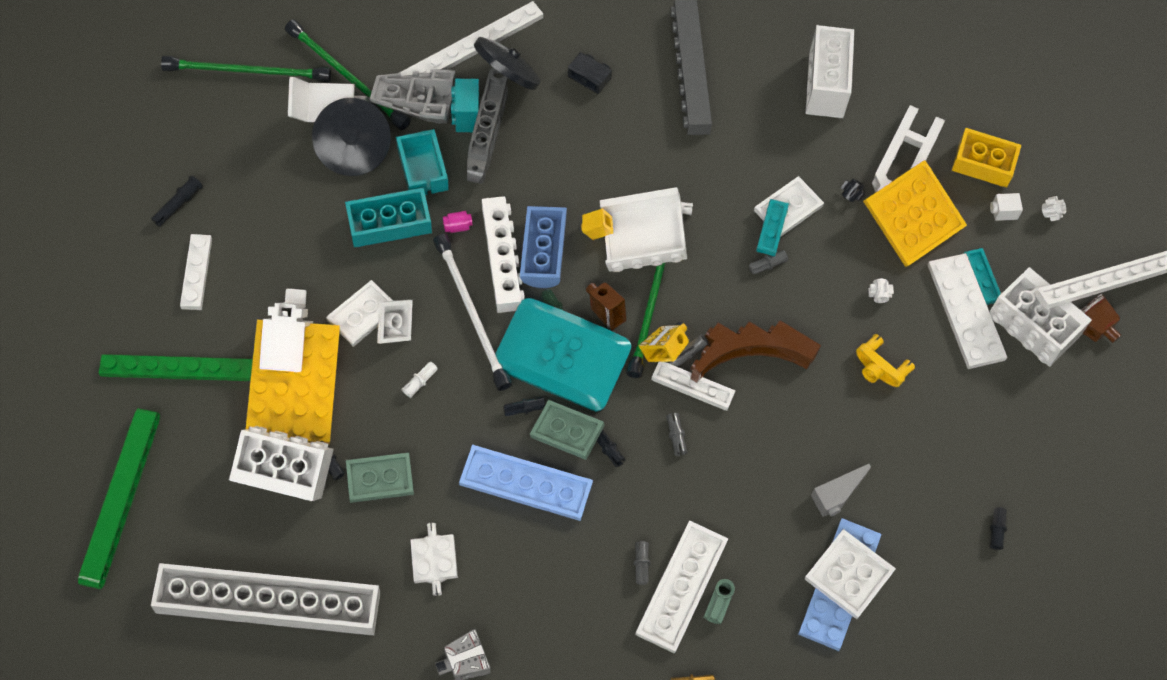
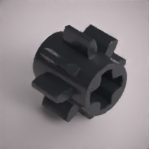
[840,178,865,202]

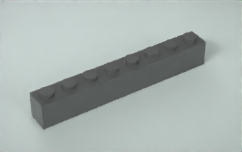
[670,0,712,135]

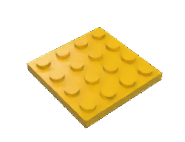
[863,160,967,267]

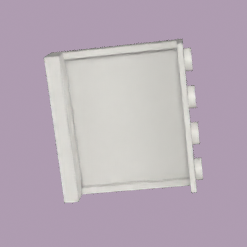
[600,187,687,272]

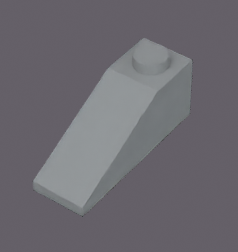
[811,464,871,517]

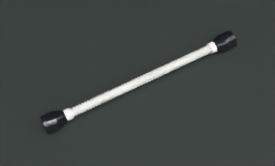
[433,234,512,391]

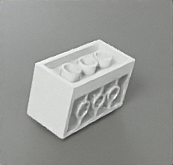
[806,25,854,118]
[990,267,1091,367]
[229,426,333,501]

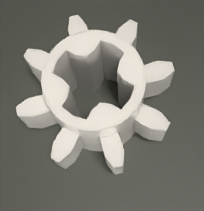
[1042,196,1066,221]
[868,279,894,303]

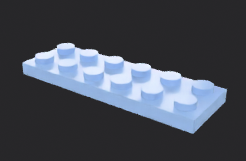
[459,445,593,521]
[798,518,882,651]

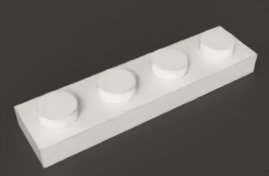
[180,234,212,310]
[651,362,735,411]

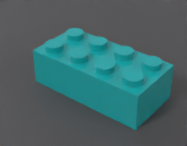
[345,188,432,248]

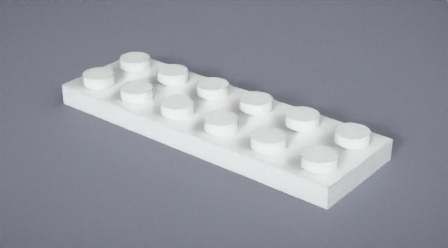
[928,253,1007,369]
[635,521,728,654]

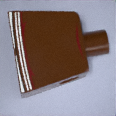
[586,283,627,331]
[1081,294,1121,343]

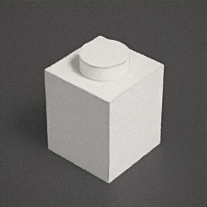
[990,193,1023,221]

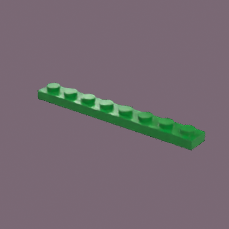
[99,354,253,381]

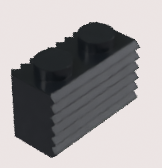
[568,52,612,94]

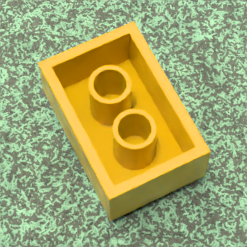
[951,128,1021,188]

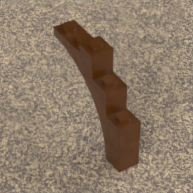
[690,320,821,383]

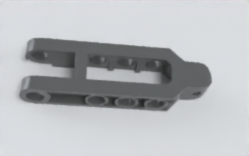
[467,68,508,184]

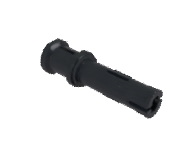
[151,175,203,227]

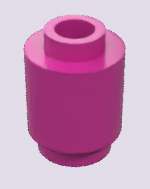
[443,211,472,233]

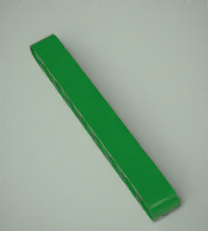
[78,408,160,589]

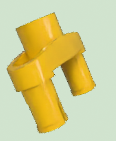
[856,334,915,387]

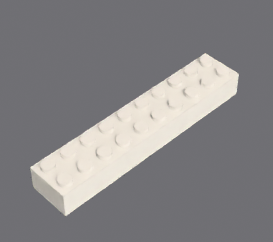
[151,563,380,635]

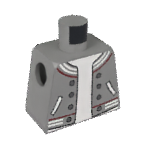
[435,630,491,680]

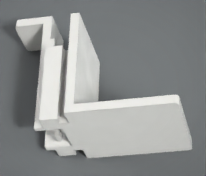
[288,77,371,122]
[260,289,313,372]

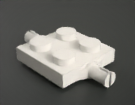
[411,523,458,596]

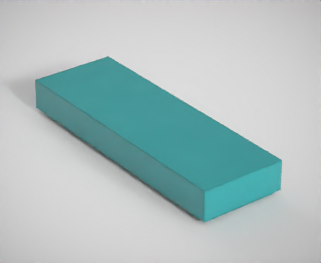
[756,199,789,256]
[964,248,1001,305]

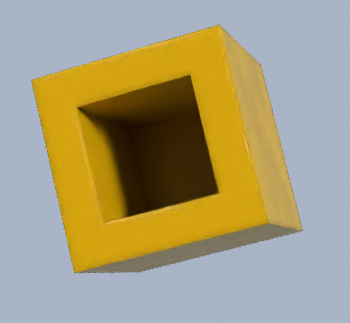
[581,208,613,240]

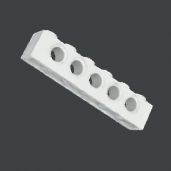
[482,196,524,313]

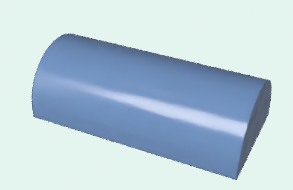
[520,206,567,288]

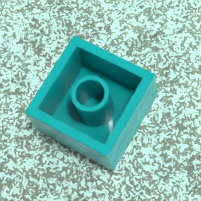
[451,79,479,132]

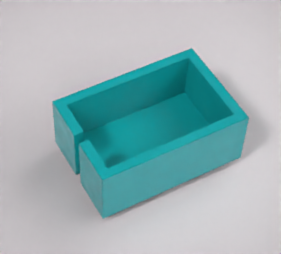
[396,129,449,195]

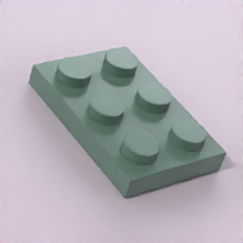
[530,400,605,460]
[346,453,414,503]

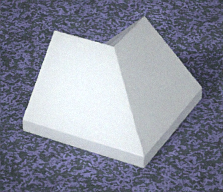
[377,300,412,344]

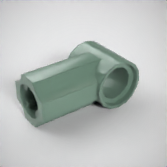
[703,579,735,625]

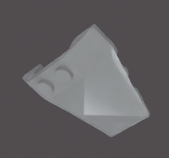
[370,69,455,123]

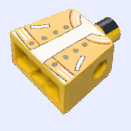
[639,322,689,362]

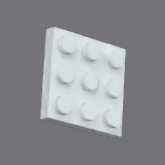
[805,529,896,619]

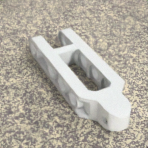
[872,105,945,192]

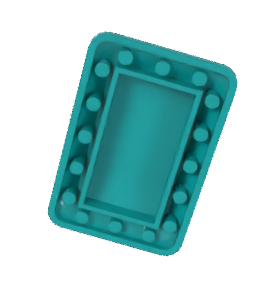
[495,298,631,412]

